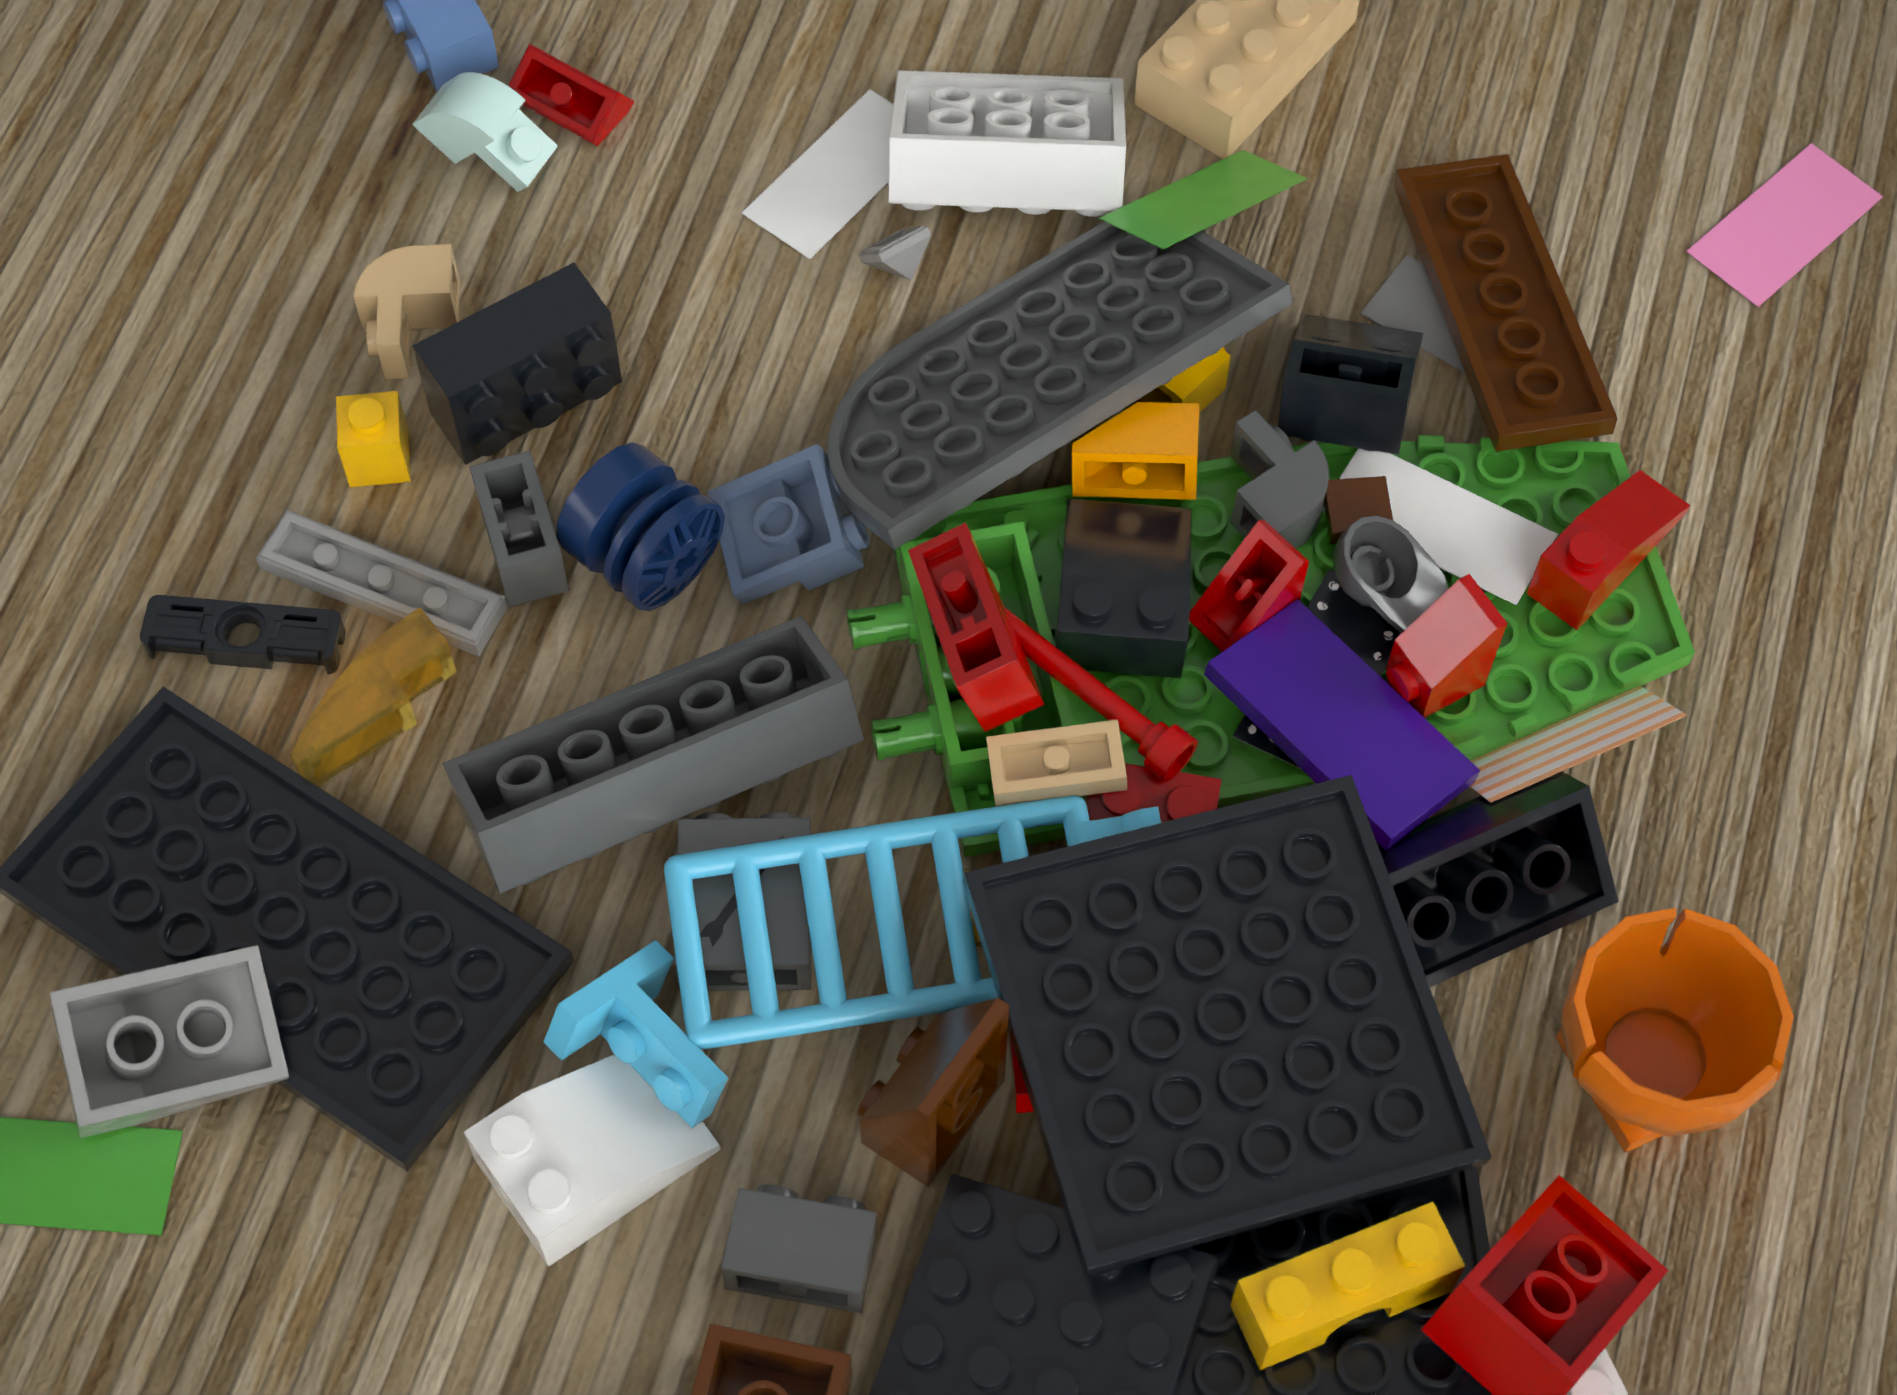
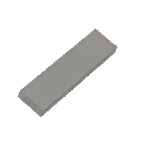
[256,510,508,657]

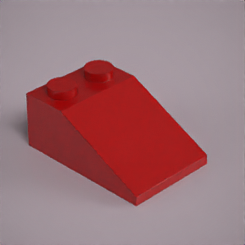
[1421,1175,1669,1395]

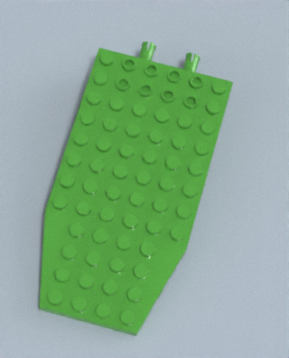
[846,435,1695,857]

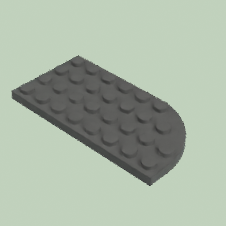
[827,221,1293,550]

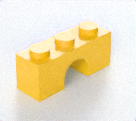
[1230,1202,1465,1370]

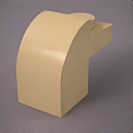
[353,244,460,380]

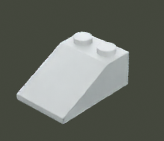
[464,1054,721,1267]

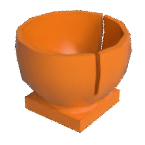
[1556,907,1794,1153]

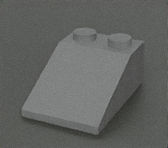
[49,945,289,1138]

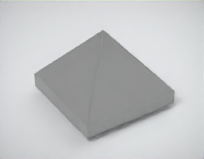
[859,226,931,281]

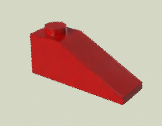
[1526,470,1690,631]
[908,522,1044,732]

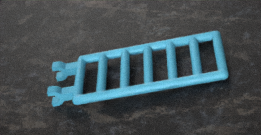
[664,795,1161,1050]

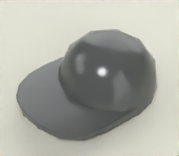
[1333,515,1448,633]

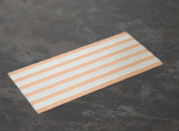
[1469,686,1687,803]

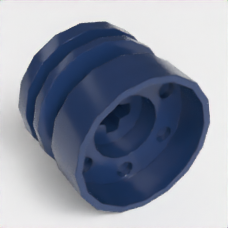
[556,442,725,611]

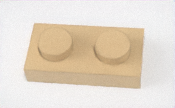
[986,720,1127,807]

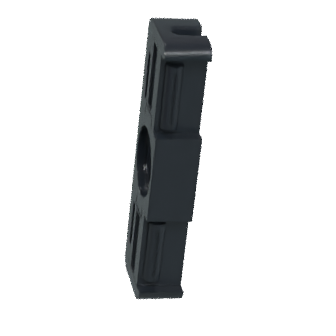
[140,595,346,674]

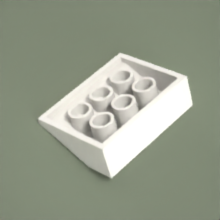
[889,71,1126,217]

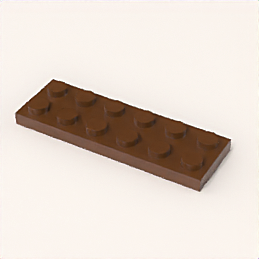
[1394,154,1618,452]

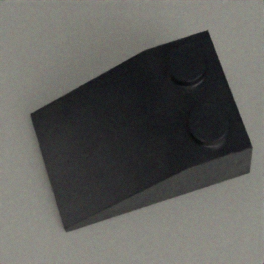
[1056,499,1191,678]

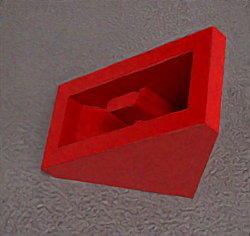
[1189,520,1309,652]

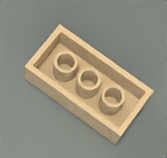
[1134,0,1360,159]

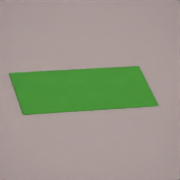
[1099,150,1308,249]
[0,1117,183,1236]

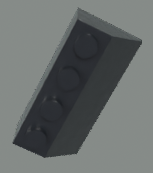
[1377,772,1619,987]

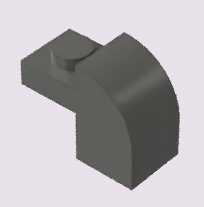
[1230,410,1329,549]

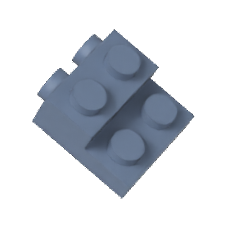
[708,444,870,605]

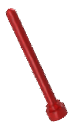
[1004,607,1198,782]

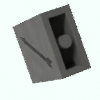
[674,812,812,991]

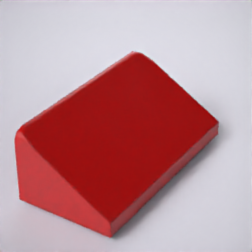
[508,43,635,146]

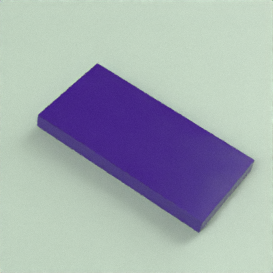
[1204,599,1480,850]

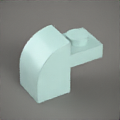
[412,72,558,192]

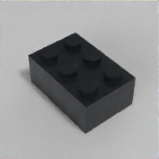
[412,262,622,465]

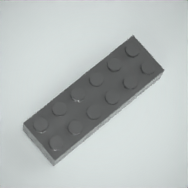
[443,616,864,894]

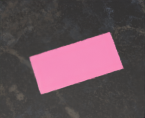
[1686,143,1883,307]

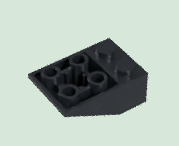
[1278,314,1423,455]

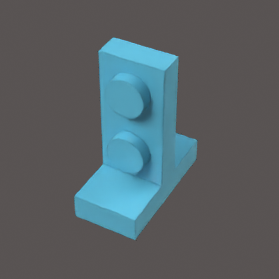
[544,940,728,1128]

